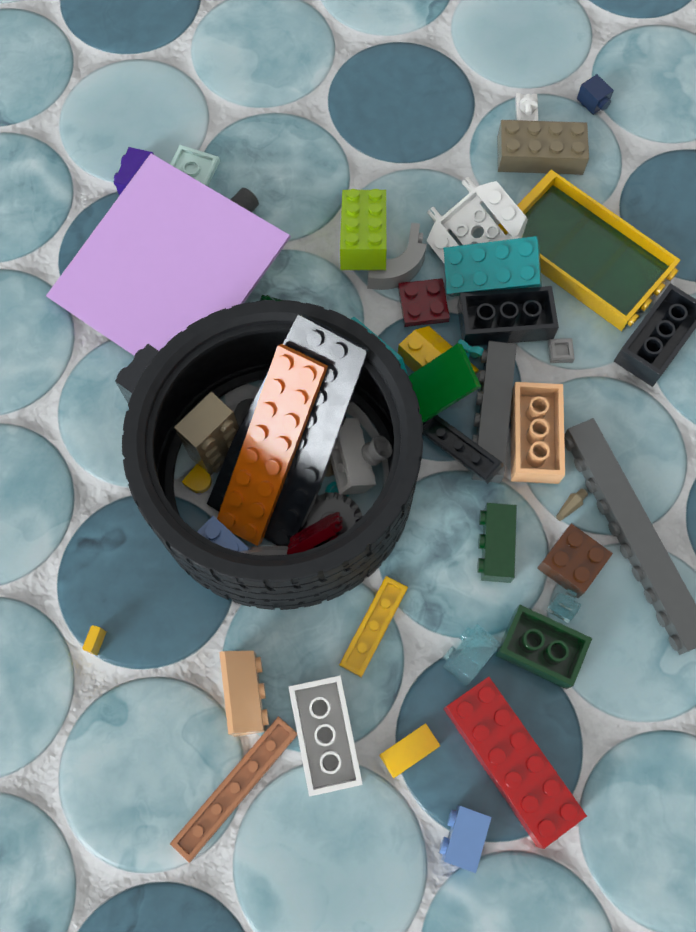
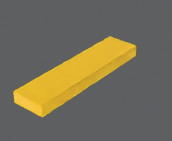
[339,576,408,678]

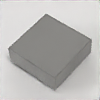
[548,338,575,363]

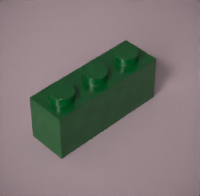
[477,503,517,583]

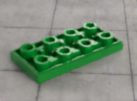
[408,343,481,423]

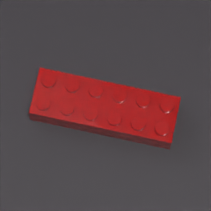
[444,677,587,849]

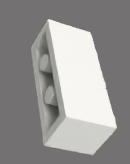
[330,418,376,495]

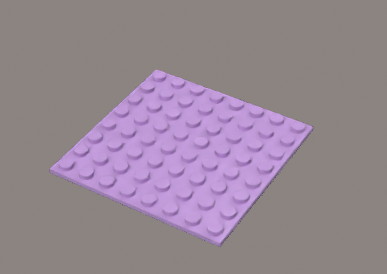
[46,153,291,356]

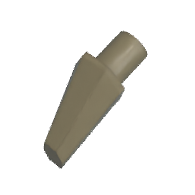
[556,489,588,521]

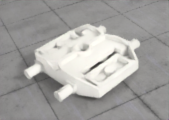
[426,177,528,263]

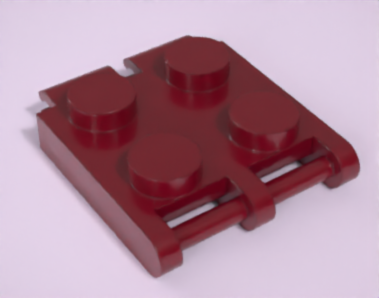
[287,512,343,555]

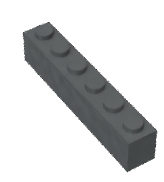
[469,341,517,483]

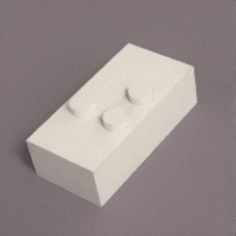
[289,675,363,797]

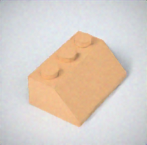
[219,651,269,737]

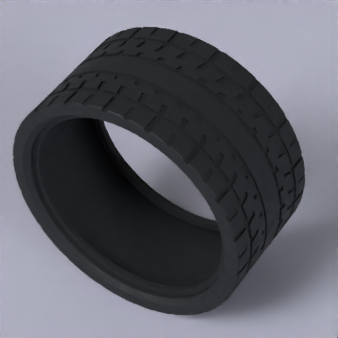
[122,300,423,610]

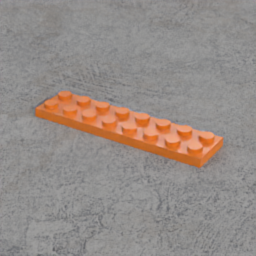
[217,344,328,546]

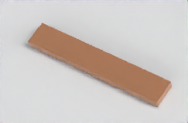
[170,716,297,863]

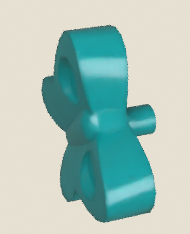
[457,339,484,358]

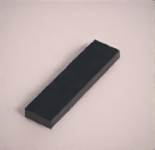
[423,415,504,484]

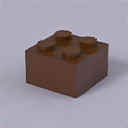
[537,523,613,598]

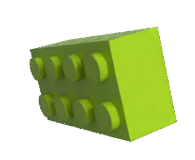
[340,189,387,270]

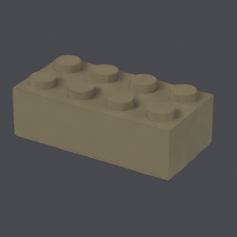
[497,120,589,175]
[174,392,239,476]

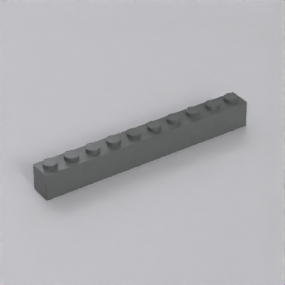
[564,418,696,655]

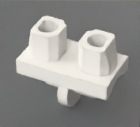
[515,93,538,121]

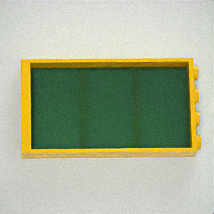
[498,170,681,332]

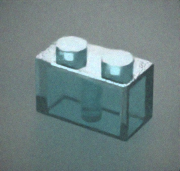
[443,624,501,687]

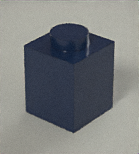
[577,74,614,115]

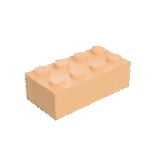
[511,382,565,484]

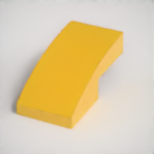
[379,723,440,778]

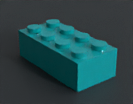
[443,236,542,297]

